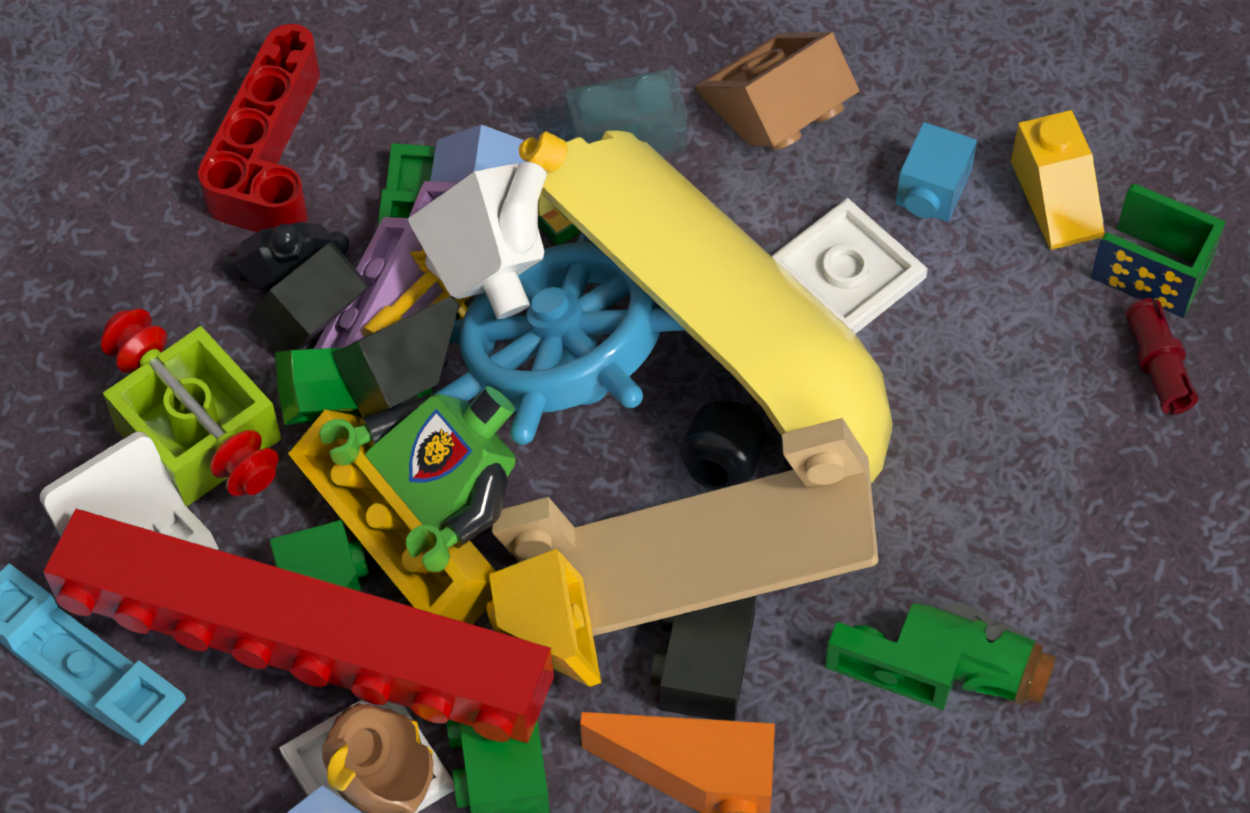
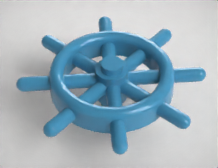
[433,232,685,445]

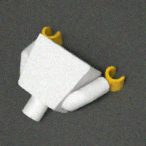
[408,131,567,319]

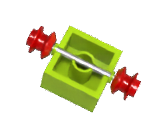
[100,308,282,507]

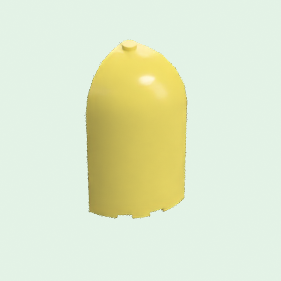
[538,131,892,483]

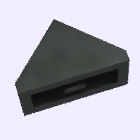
[246,242,371,352]

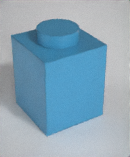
[896,122,977,222]

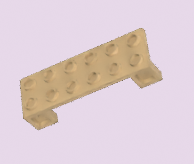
[492,417,878,636]

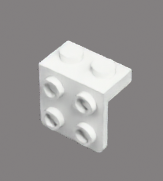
[40,432,219,550]

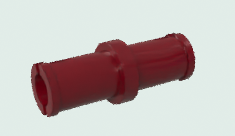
[1125,298,1199,415]

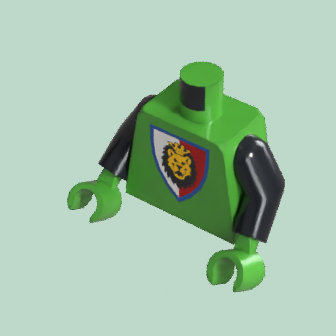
[319,386,515,572]

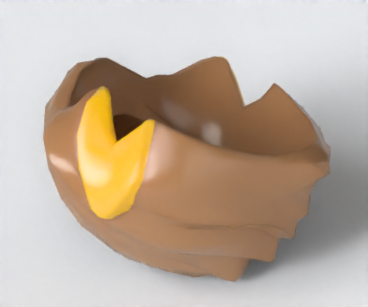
[322,703,434,813]

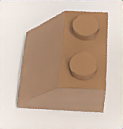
[694,32,860,150]

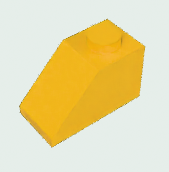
[1011,110,1105,250]
[487,548,601,687]

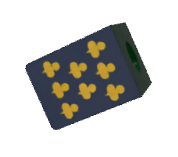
[1091,184,1226,318]

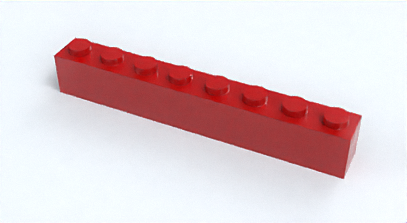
[43,508,554,743]

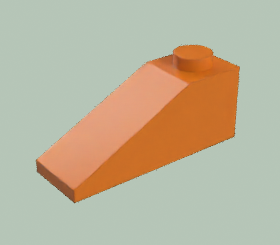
[580,712,775,813]

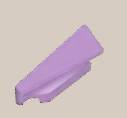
[314,181,459,349]

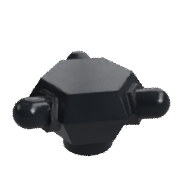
[221,222,350,291]

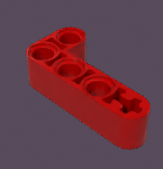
[198,23,320,232]

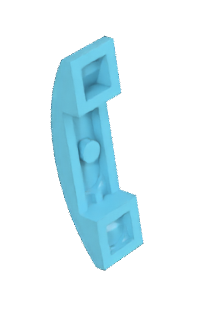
[0,563,186,746]

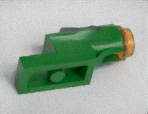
[825,601,1057,711]

